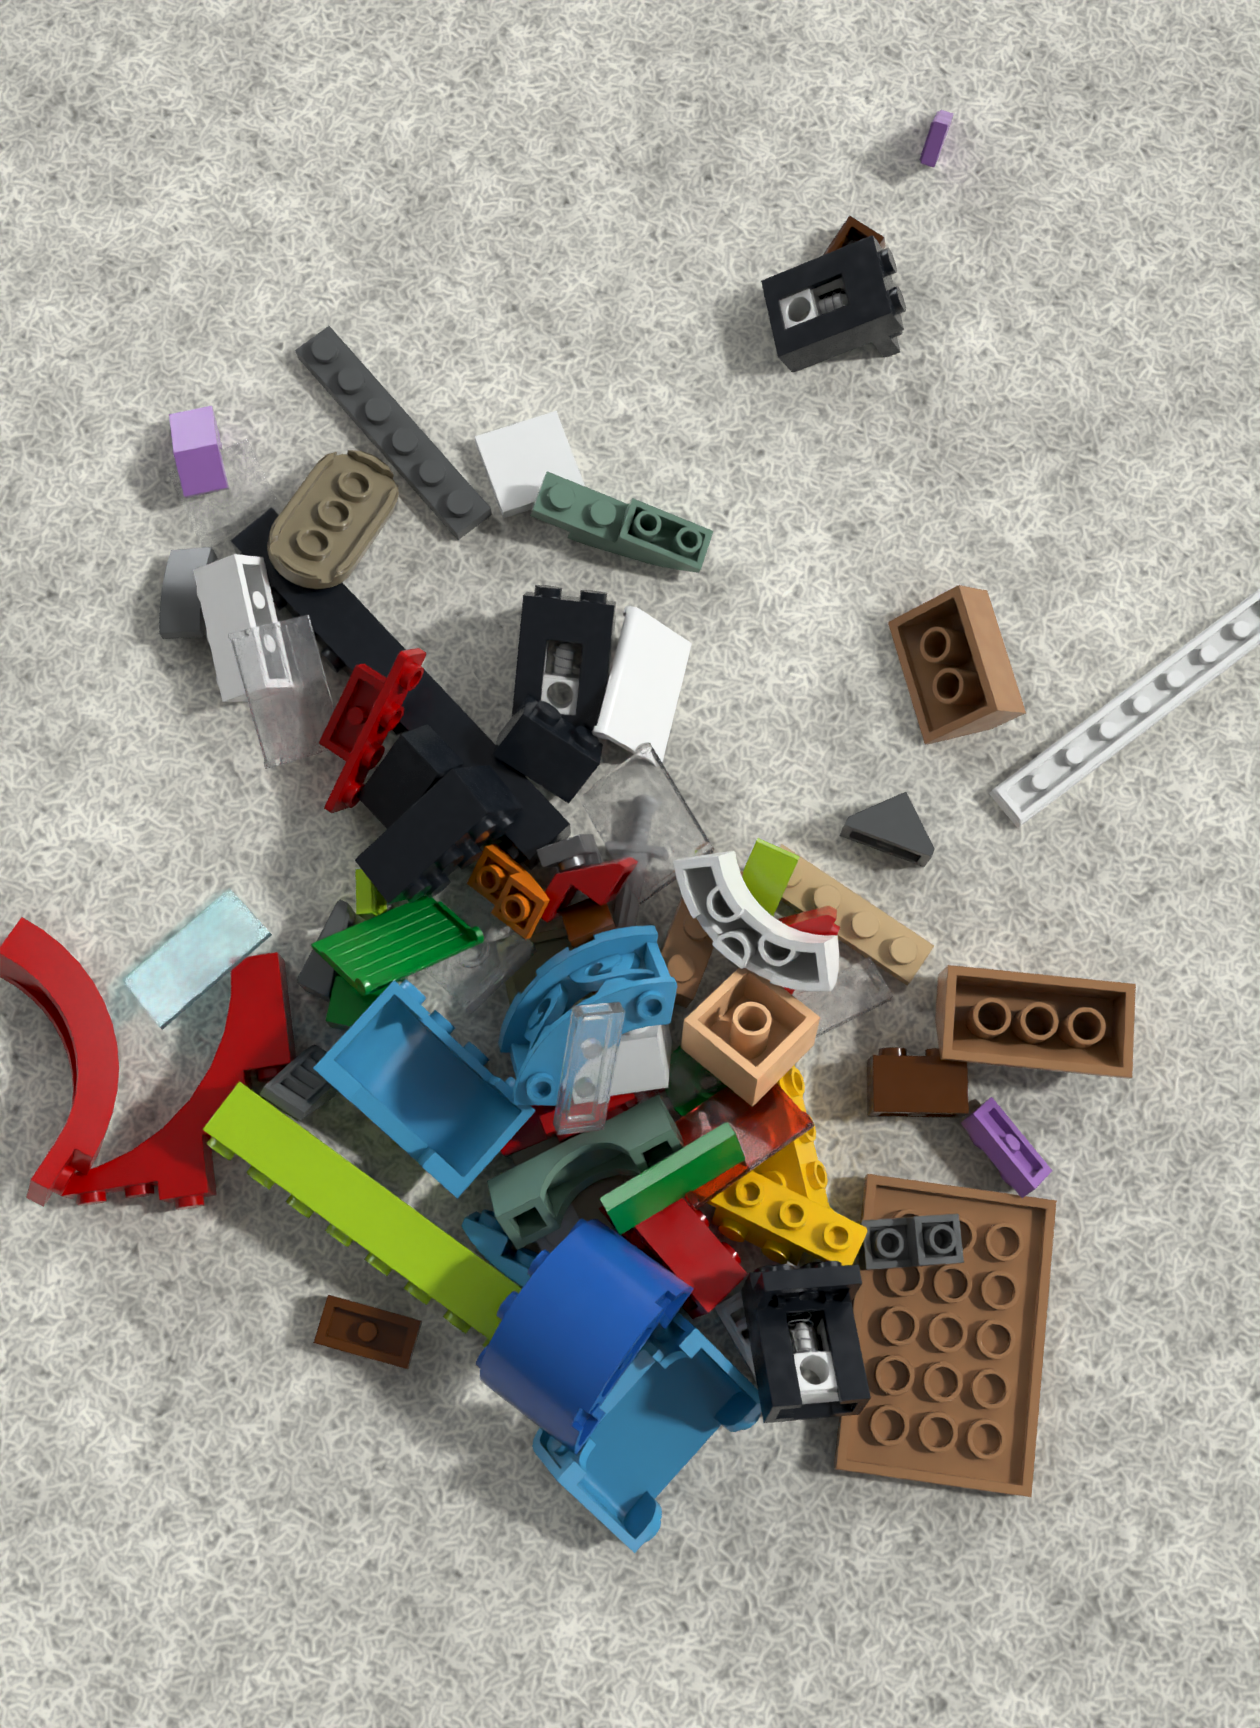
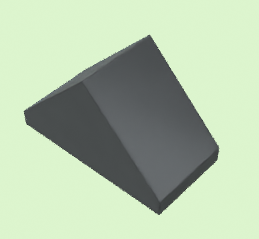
[840,792,935,867]

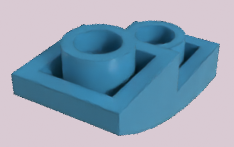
[461,1209,538,1287]

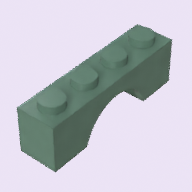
[487,1094,685,1250]

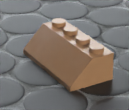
[935,965,1136,1079]

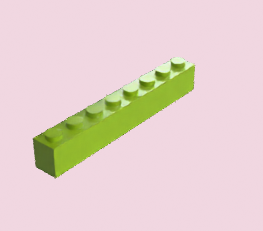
[203,1081,522,1348]

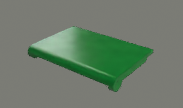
[311,895,484,996]

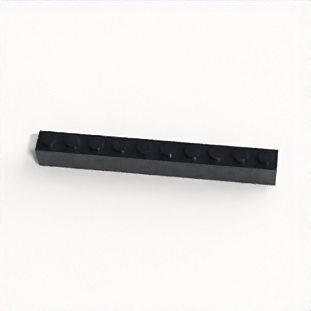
[230,507,571,870]

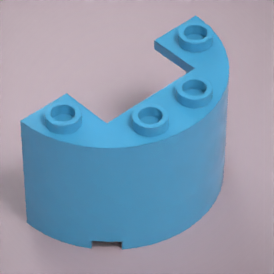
[313,979,536,1199]

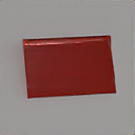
[675,1083,814,1211]

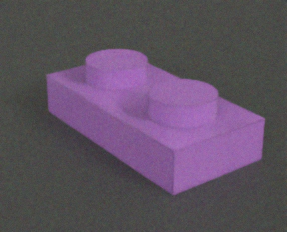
[961,1097,1052,1198]

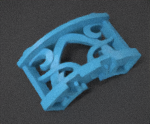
[498,925,678,1106]

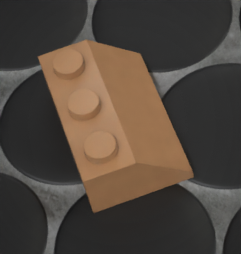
[888,585,1026,744]

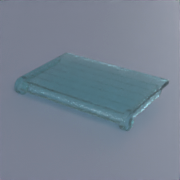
[122,888,272,1030]

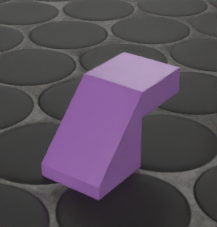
[169,406,229,498]

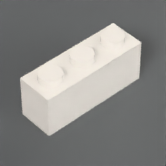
[193,554,293,702]

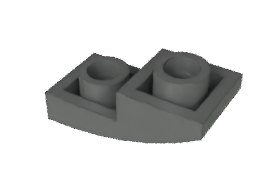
[159,547,218,639]
[856,1214,964,1271]

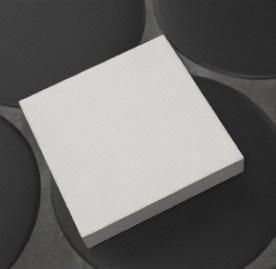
[475,411,585,519]

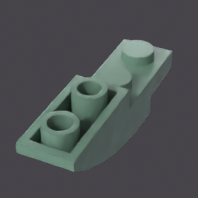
[530,471,714,573]

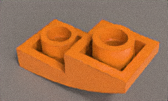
[467,844,550,940]

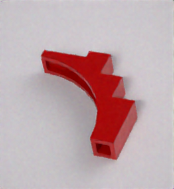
[61,952,296,1210]

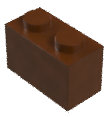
[867,1047,969,1118]

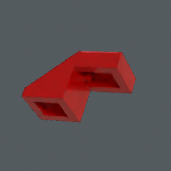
[541,857,638,922]

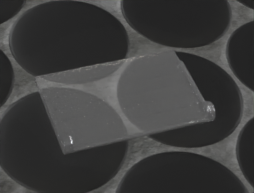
[227,615,334,769]
[579,742,714,905]

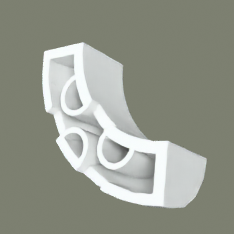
[673,851,839,991]

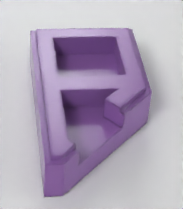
[919,110,954,167]

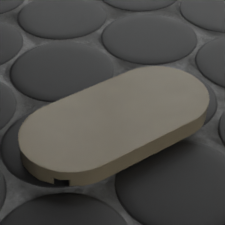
[267,450,399,589]

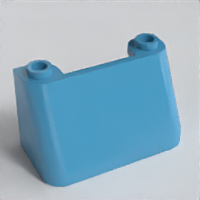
[532,1312,762,1553]

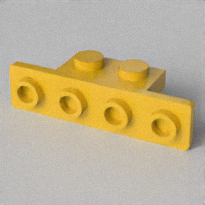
[736,1065,835,1212]
[689,1164,867,1266]

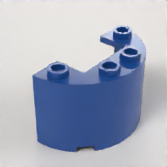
[476,1218,694,1455]

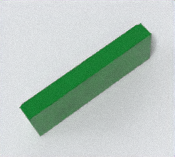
[600,1122,746,1235]

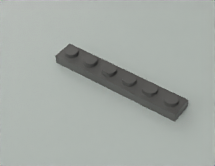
[295,326,492,540]

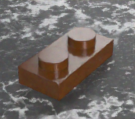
[313,1295,422,1369]

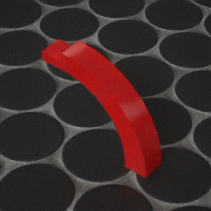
[0,917,119,1207]

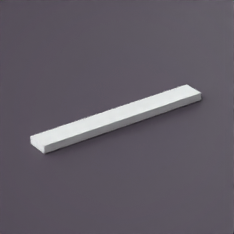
[989,588,1260,828]

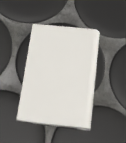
[592,606,692,766]

